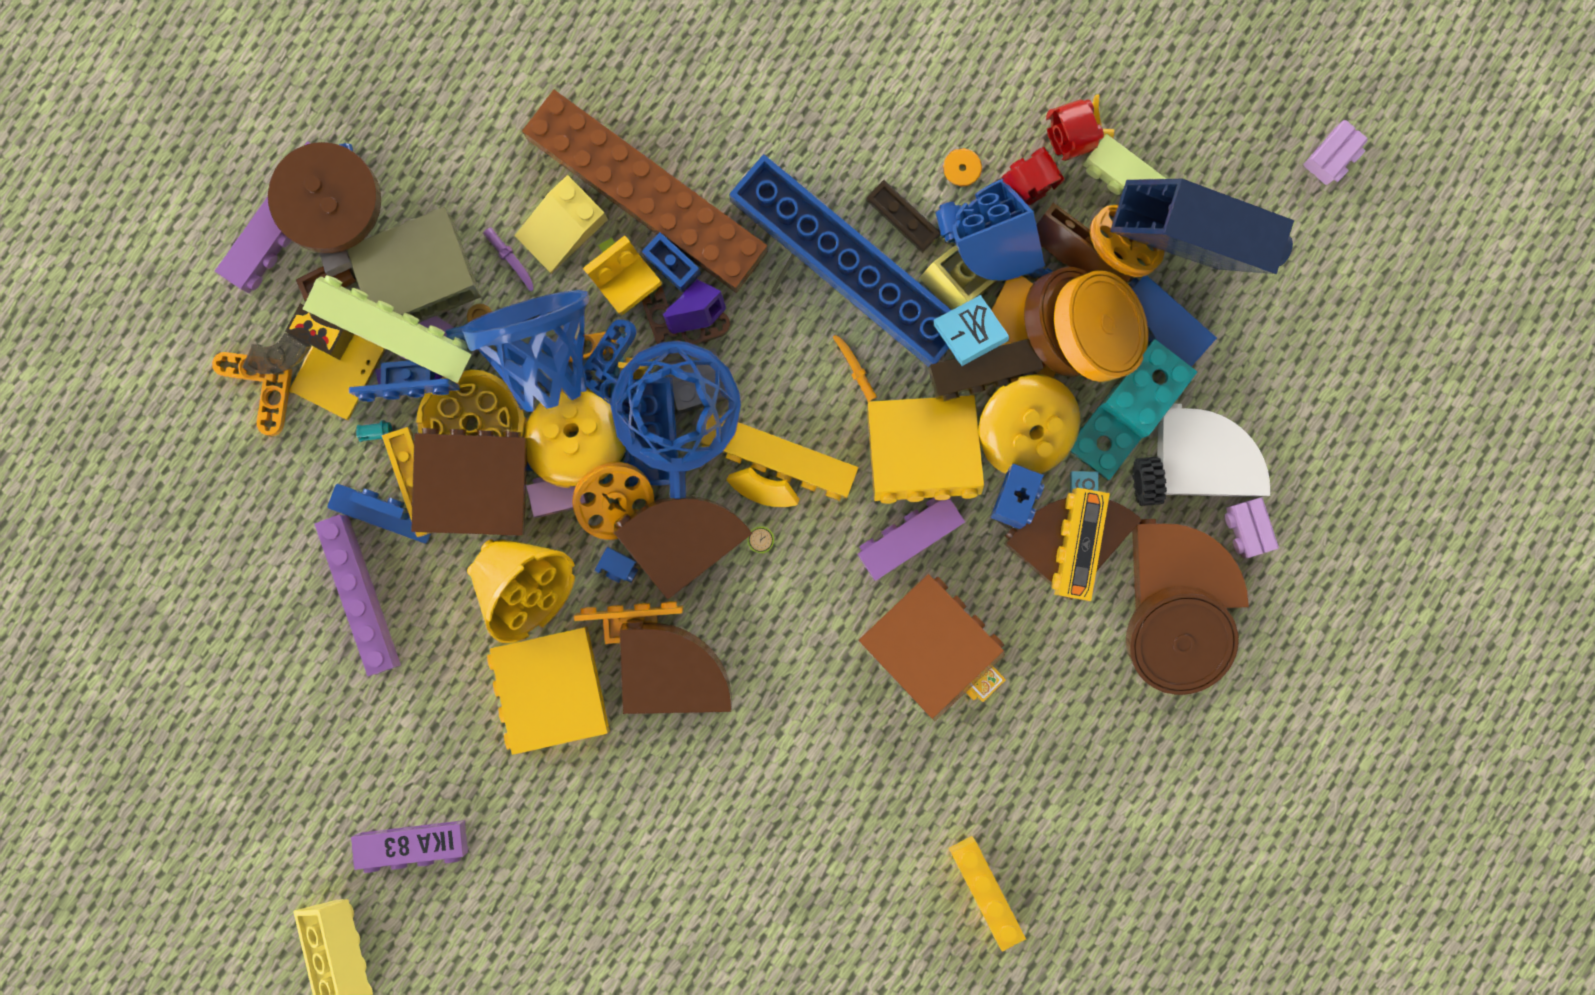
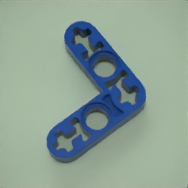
[583,320,647,419]

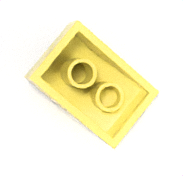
[514,175,608,274]
[919,245,998,310]

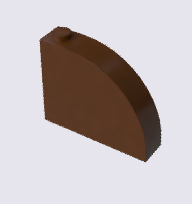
[614,496,753,600]
[1004,498,1142,600]
[620,619,732,714]

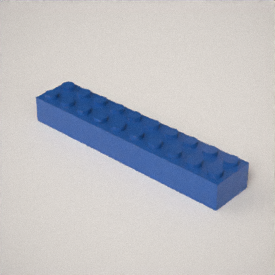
[729,154,951,367]

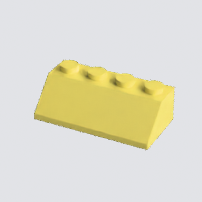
[294,899,373,995]

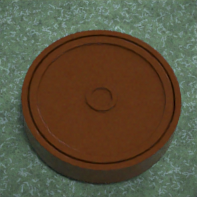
[268,142,381,253]
[1024,267,1088,377]
[1126,586,1239,695]

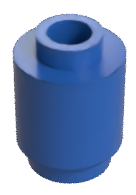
[935,202,961,243]

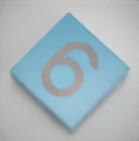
[1070,471,1098,493]

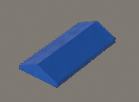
[624,377,678,486]

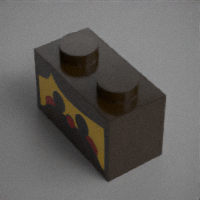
[285,303,354,360]

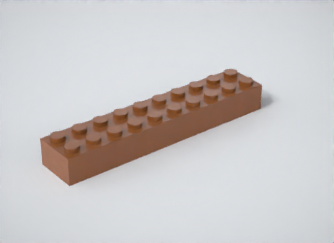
[522,89,768,293]

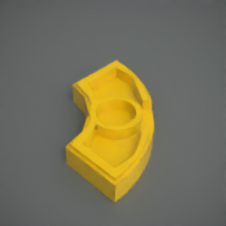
[727,467,800,507]

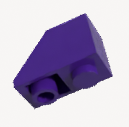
[663,279,726,334]

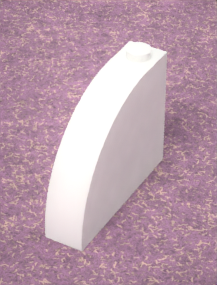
[1157,404,1270,497]

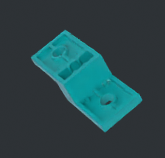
[1070,339,1198,481]

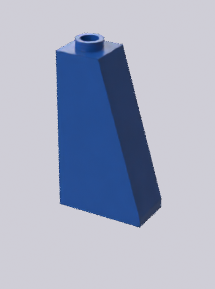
[1128,275,1217,367]

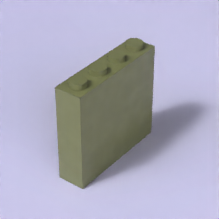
[347,207,481,323]

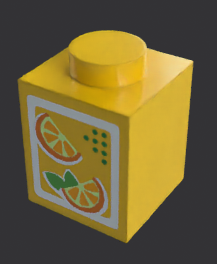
[966,667,1006,702]

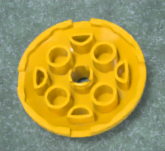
[416,370,524,437]
[978,374,1080,474]
[523,388,626,488]

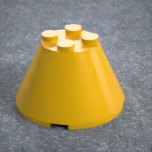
[467,539,575,643]

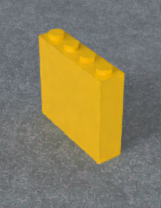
[867,395,984,504]
[487,627,610,755]

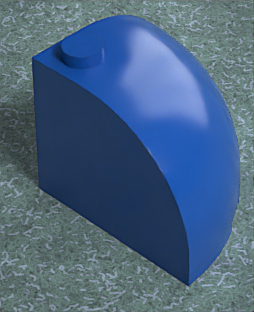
[952,179,1045,280]

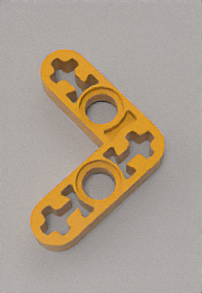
[212,352,292,436]

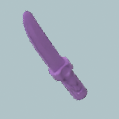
[483,227,533,291]

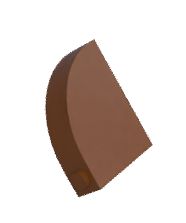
[1132,519,1249,610]

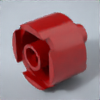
[1046,99,1104,161]
[1001,147,1065,206]

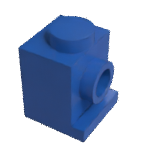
[594,547,639,583]

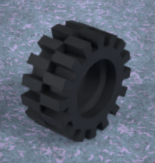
[1132,456,1167,506]

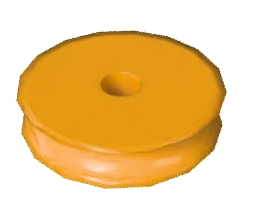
[943,148,982,187]

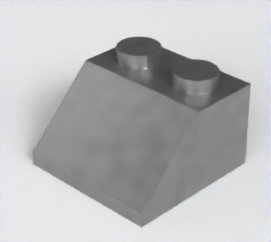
[668,348,727,414]

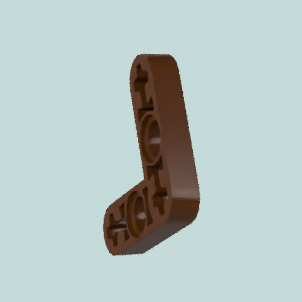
[642,286,731,354]

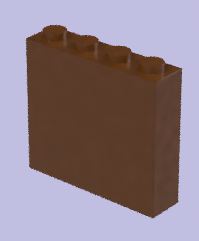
[411,428,528,536]

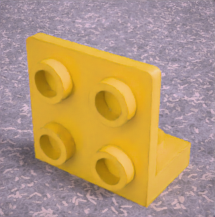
[583,236,662,316]

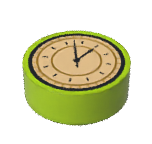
[747,527,774,553]

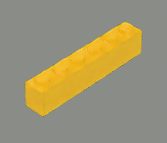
[700,413,858,501]

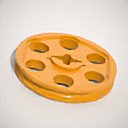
[1090,205,1164,277]
[572,462,654,540]

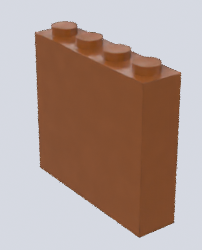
[858,574,1005,722]

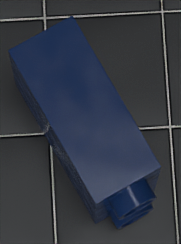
[1110,178,1294,274]

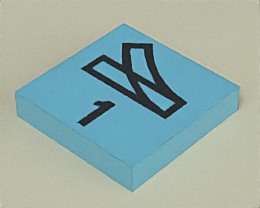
[934,295,1009,366]

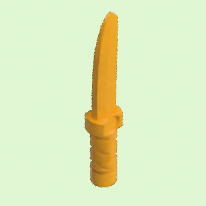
[833,335,877,402]

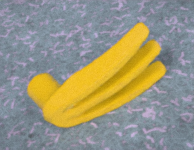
[1092,95,1114,141]

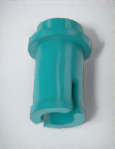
[356,420,393,442]

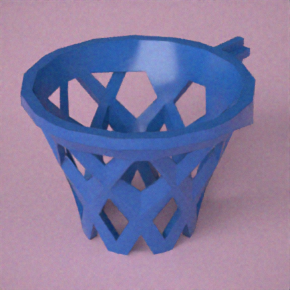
[445,290,589,412]
[611,341,741,498]

